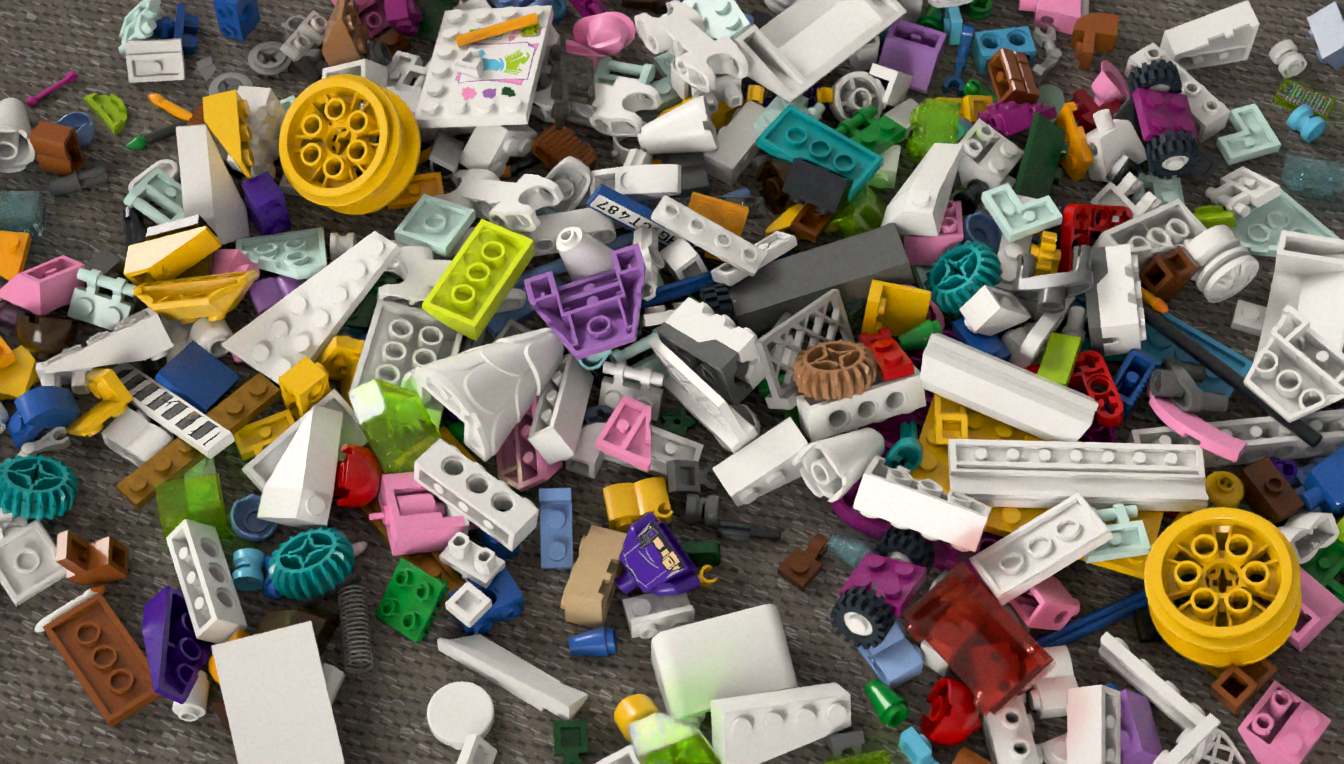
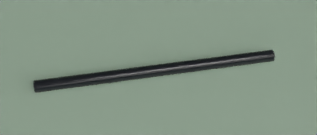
[1142,302,1323,448]

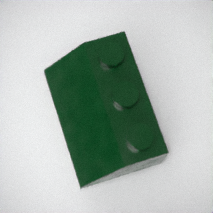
[1014,113,1069,202]

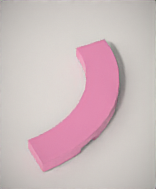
[1146,378,1247,462]

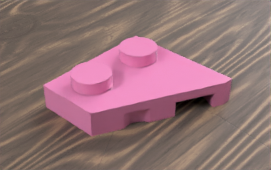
[595,395,651,472]

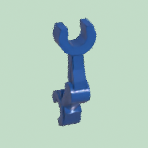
[942,23,975,98]

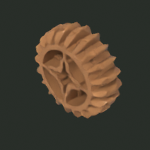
[793,339,877,402]

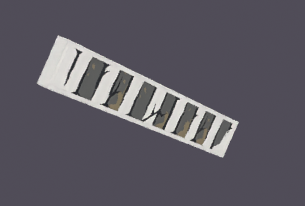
[112,363,235,459]

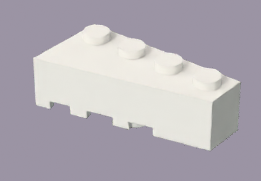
[1092,198,1207,271]
[853,455,992,552]
[711,682,851,764]

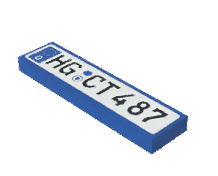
[586,184,698,250]

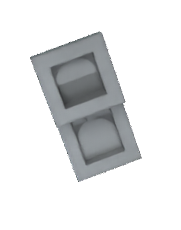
[428,130,464,172]

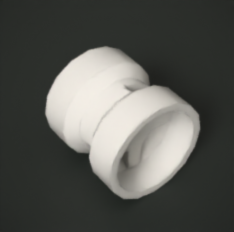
[1269,39,1307,78]

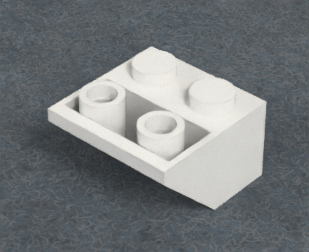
[958,118,1024,189]

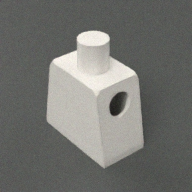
[1085,109,1147,182]

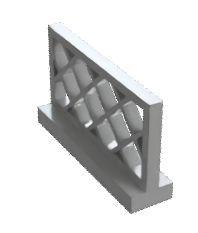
[754,289,854,410]

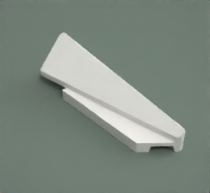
[437,634,588,720]

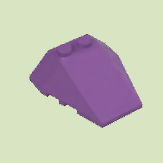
[524,243,646,360]

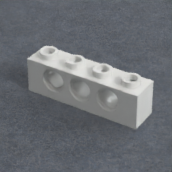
[796,365,926,442]
[414,438,539,551]
[166,518,248,644]

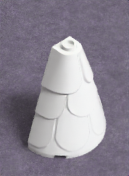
[401,328,564,462]

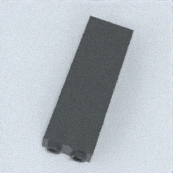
[727,223,914,333]

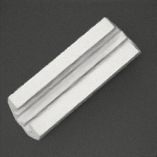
[920,333,1099,442]

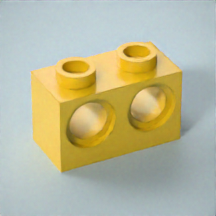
[278,356,332,420]

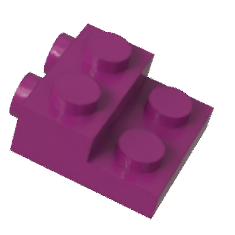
[384,0,423,36]
[977,101,1058,136]

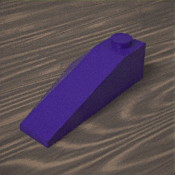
[142,585,216,705]

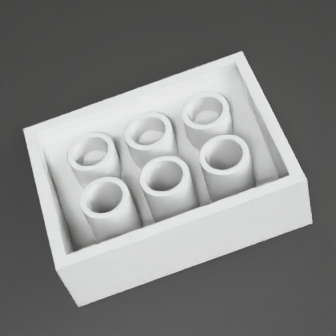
[350,299,464,434]

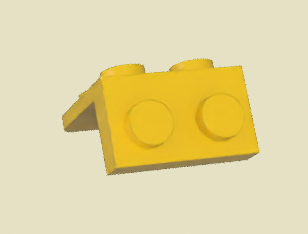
[315,335,366,414]

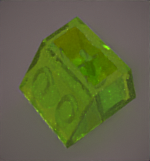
[906,98,961,163]
[832,184,904,241]
[154,473,230,546]
[628,712,722,764]

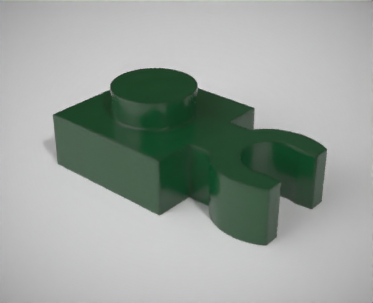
[553,720,588,764]

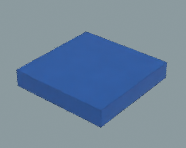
[155,340,241,414]

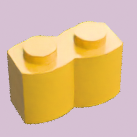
[603,477,672,533]

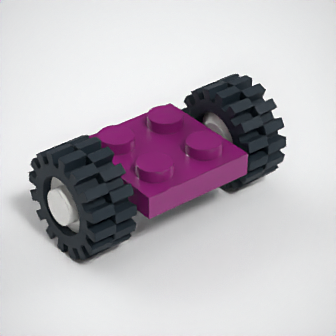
[1127,59,1201,179]
[830,527,936,649]

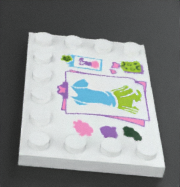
[415,5,554,128]

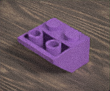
[874,19,947,94]
[1120,689,1163,764]

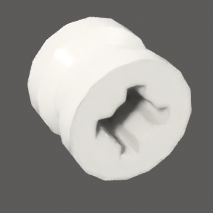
[330,232,356,262]

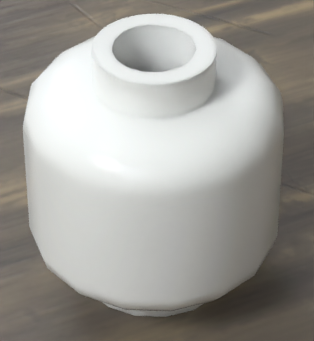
[190,317,234,358]

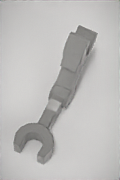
[1031,25,1062,87]

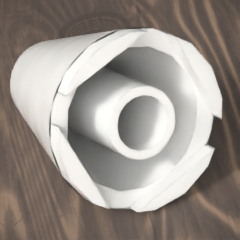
[637,95,719,154]
[0,98,36,173]
[556,227,614,282]
[798,427,885,502]

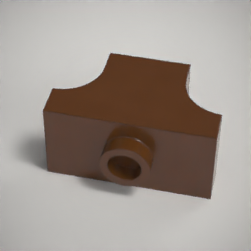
[1139,246,1201,304]
[1239,457,1305,523]

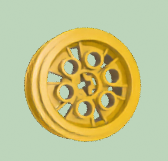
[279,74,421,215]
[1144,507,1302,668]

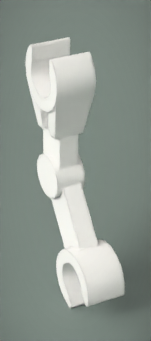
[13,427,71,460]

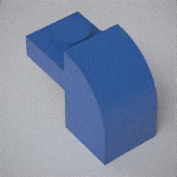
[6,386,81,448]

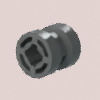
[685,493,719,526]

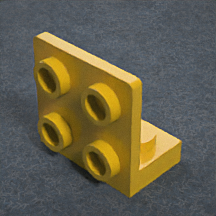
[861,279,932,336]
[65,368,134,437]

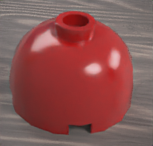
[334,444,387,508]
[920,677,982,746]

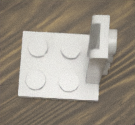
[1098,632,1221,764]

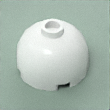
[829,71,886,128]

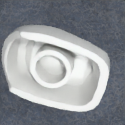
[543,156,591,213]

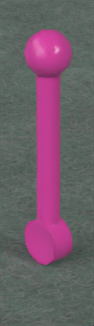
[27,71,78,107]

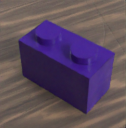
[241,171,291,236]

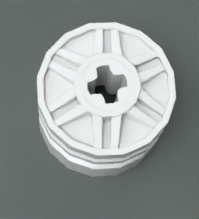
[1185,224,1259,303]

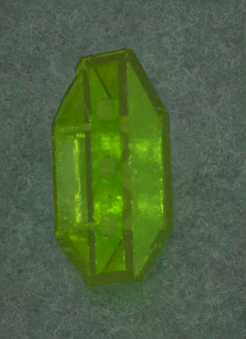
[347,377,443,474]

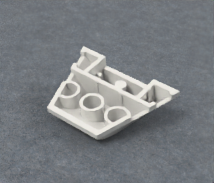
[1243,303,1344,423]

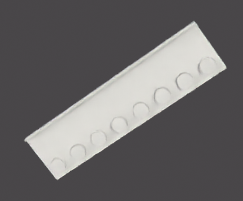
[948,439,1209,512]

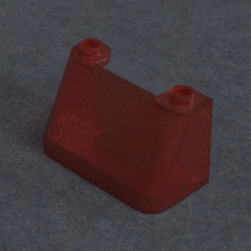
[902,561,1057,716]

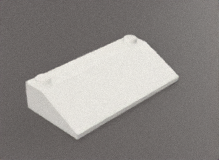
[734,0,907,103]
[1253,230,1344,363]

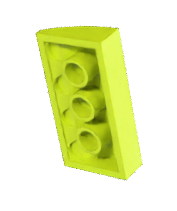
[422,219,535,341]

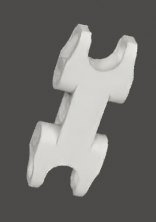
[634,0,748,93]
[530,65,662,137]
[434,168,564,233]
[377,246,526,314]

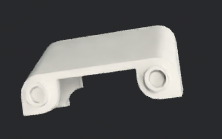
[651,604,799,732]

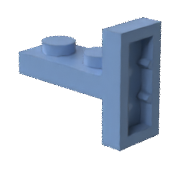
[539,488,573,569]

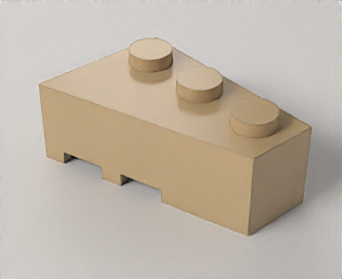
[561,525,627,629]

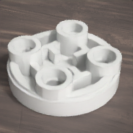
[427,682,494,750]

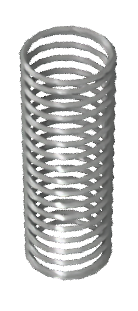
[337,585,374,674]

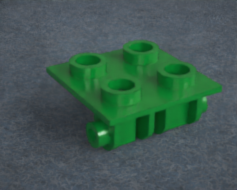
[375,557,449,643]

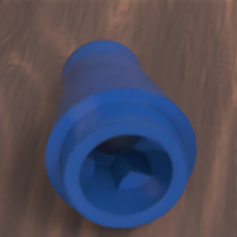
[569,625,618,657]

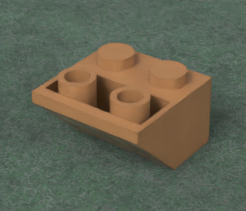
[322,0,370,67]

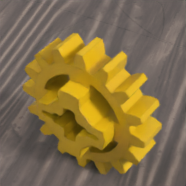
[1029,230,1061,276]

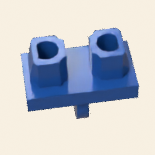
[153,3,199,54]

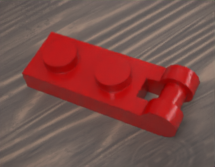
[858,327,914,382]

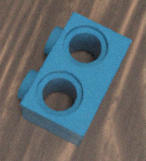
[972,26,1036,74]

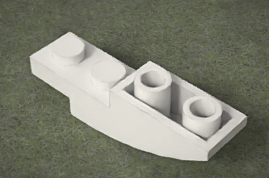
[577,164,681,209]

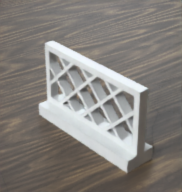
[648,336,758,454]

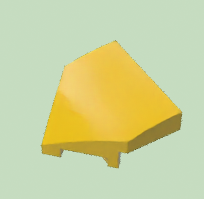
[0,345,40,402]

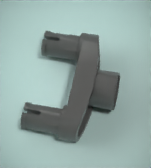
[1012,245,1094,314]
[1150,358,1229,413]

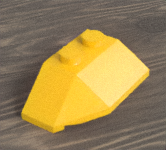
[133,270,258,324]

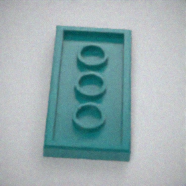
[756,104,884,201]

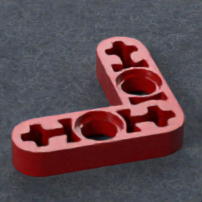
[1058,203,1133,273]
[1023,350,1124,428]

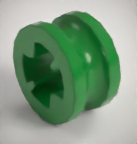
[967,0,993,20]

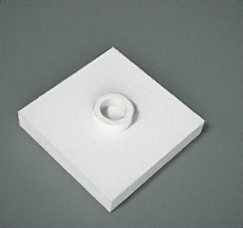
[0,519,67,606]

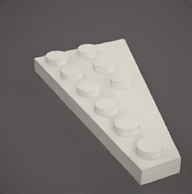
[221,231,401,386]

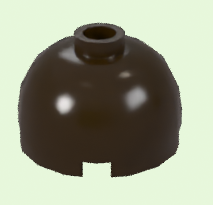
[757,158,798,215]
[15,313,79,360]

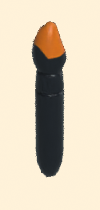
[501,154,542,178]

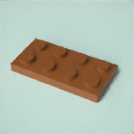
[43,592,162,728]

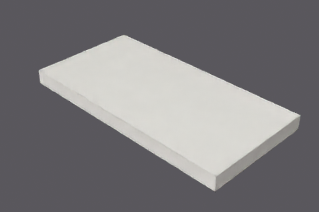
[212,621,345,764]

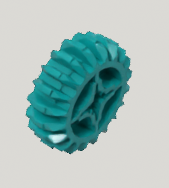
[923,240,1003,316]
[0,454,78,522]
[268,526,355,601]

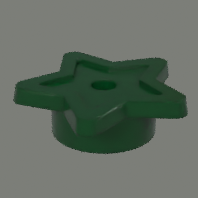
[659,405,698,438]

